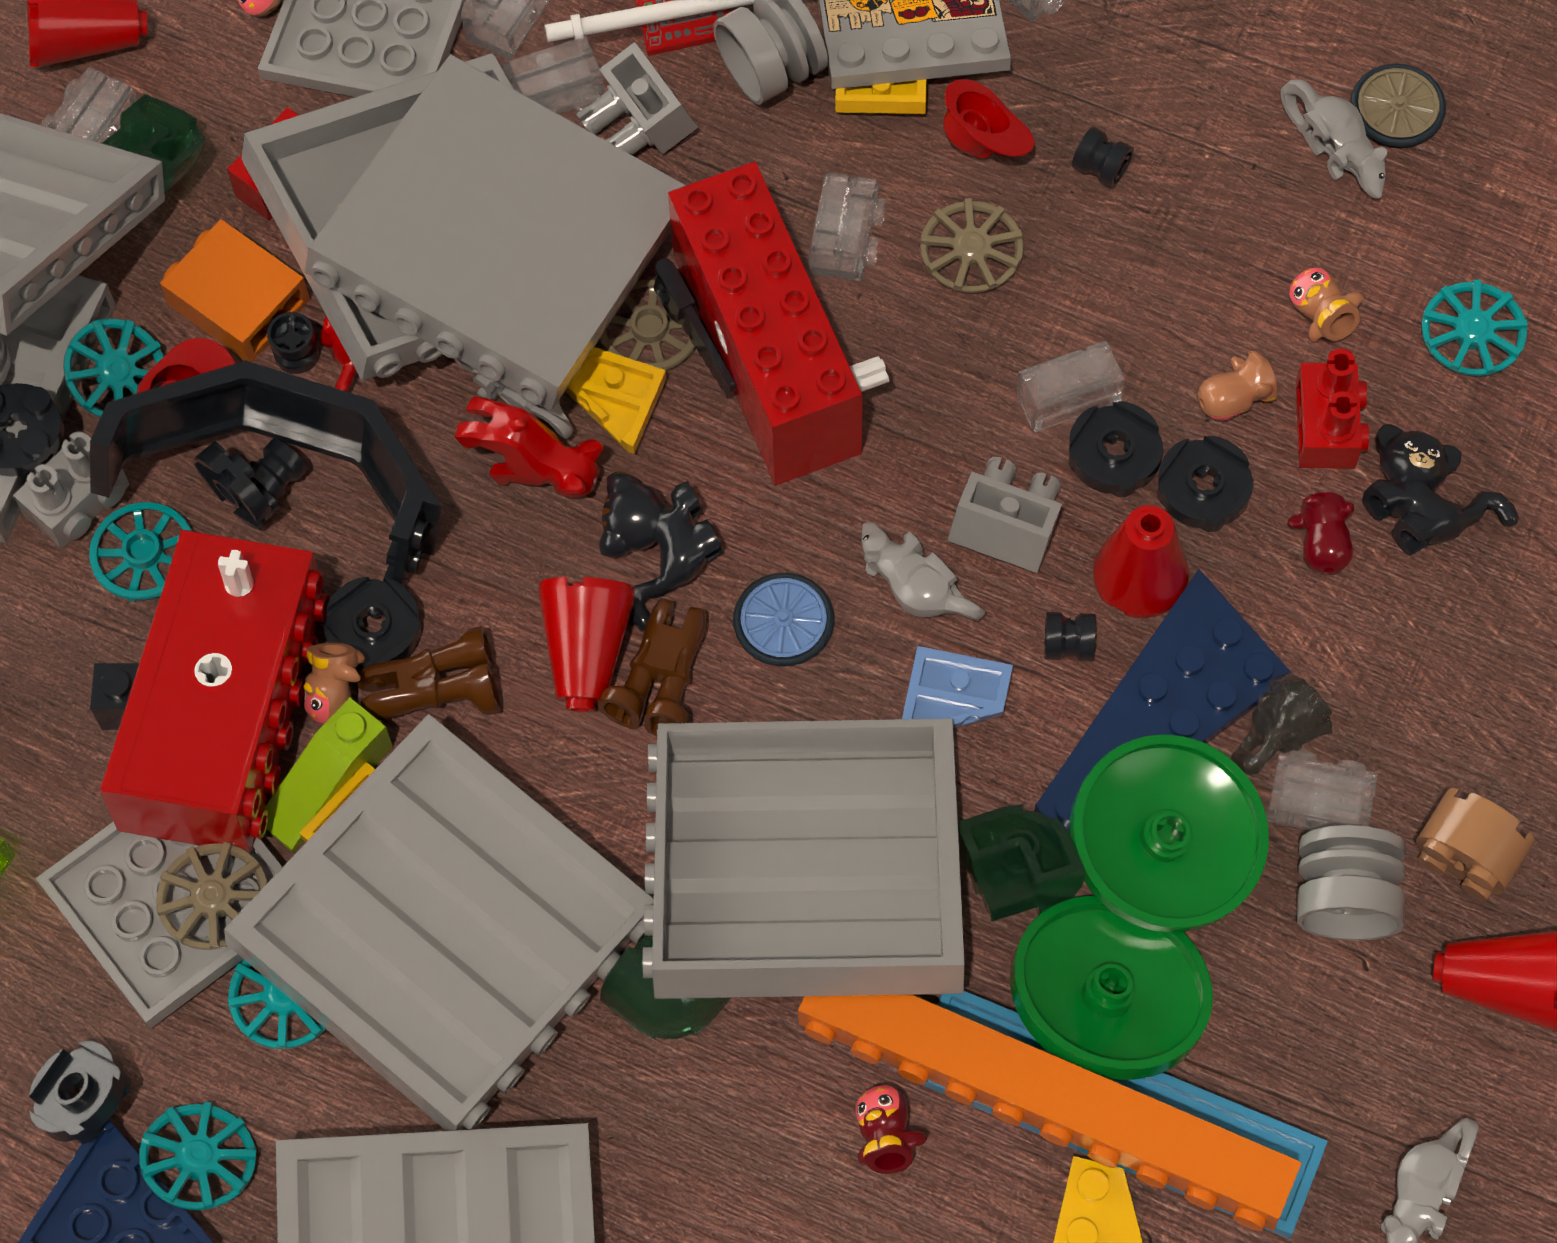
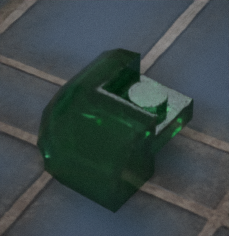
[102,94,205,193]
[958,804,1085,922]
[600,936,732,1040]

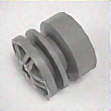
[713,0,828,105]
[1297,825,1406,941]

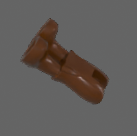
[598,598,706,736]
[357,626,501,720]

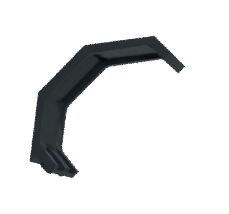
[90,360,441,585]

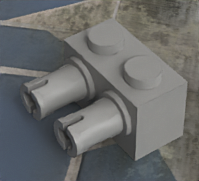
[576,42,698,155]
[13,431,130,549]
[948,457,1062,573]

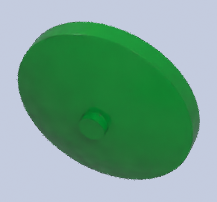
[1069,735,1269,932]
[1010,896,1213,1080]

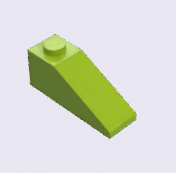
[265,697,393,853]

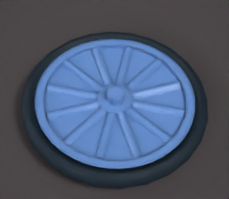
[733,572,834,667]

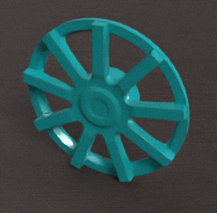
[1422,279,1528,376]
[63,319,164,417]
[89,502,192,602]
[228,959,326,1049]
[139,1102,256,1210]

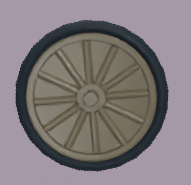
[1351,63,1446,147]

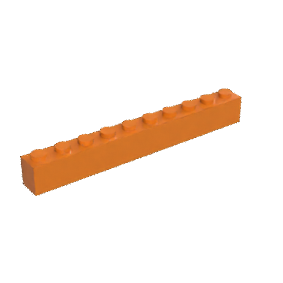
[798,995,1302,1231]

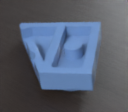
[902,646,1013,728]

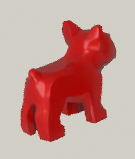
[454,396,603,498]

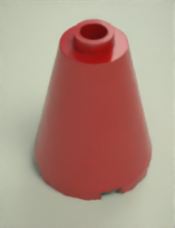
[27,0,147,67]
[1093,505,1189,618]
[538,577,635,712]
[1433,931,1557,1032]

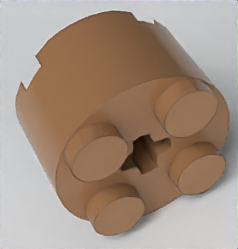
[1416,788,1535,902]

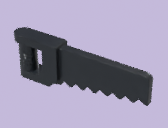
[653,258,737,399]

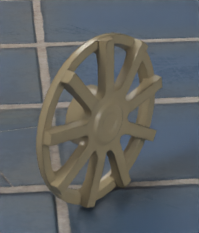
[920,198,1023,293]
[599,280,701,373]
[156,842,268,950]

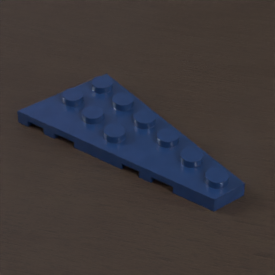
[1034,569,1293,848]
[17,1120,213,1243]

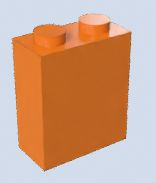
[160,219,311,362]

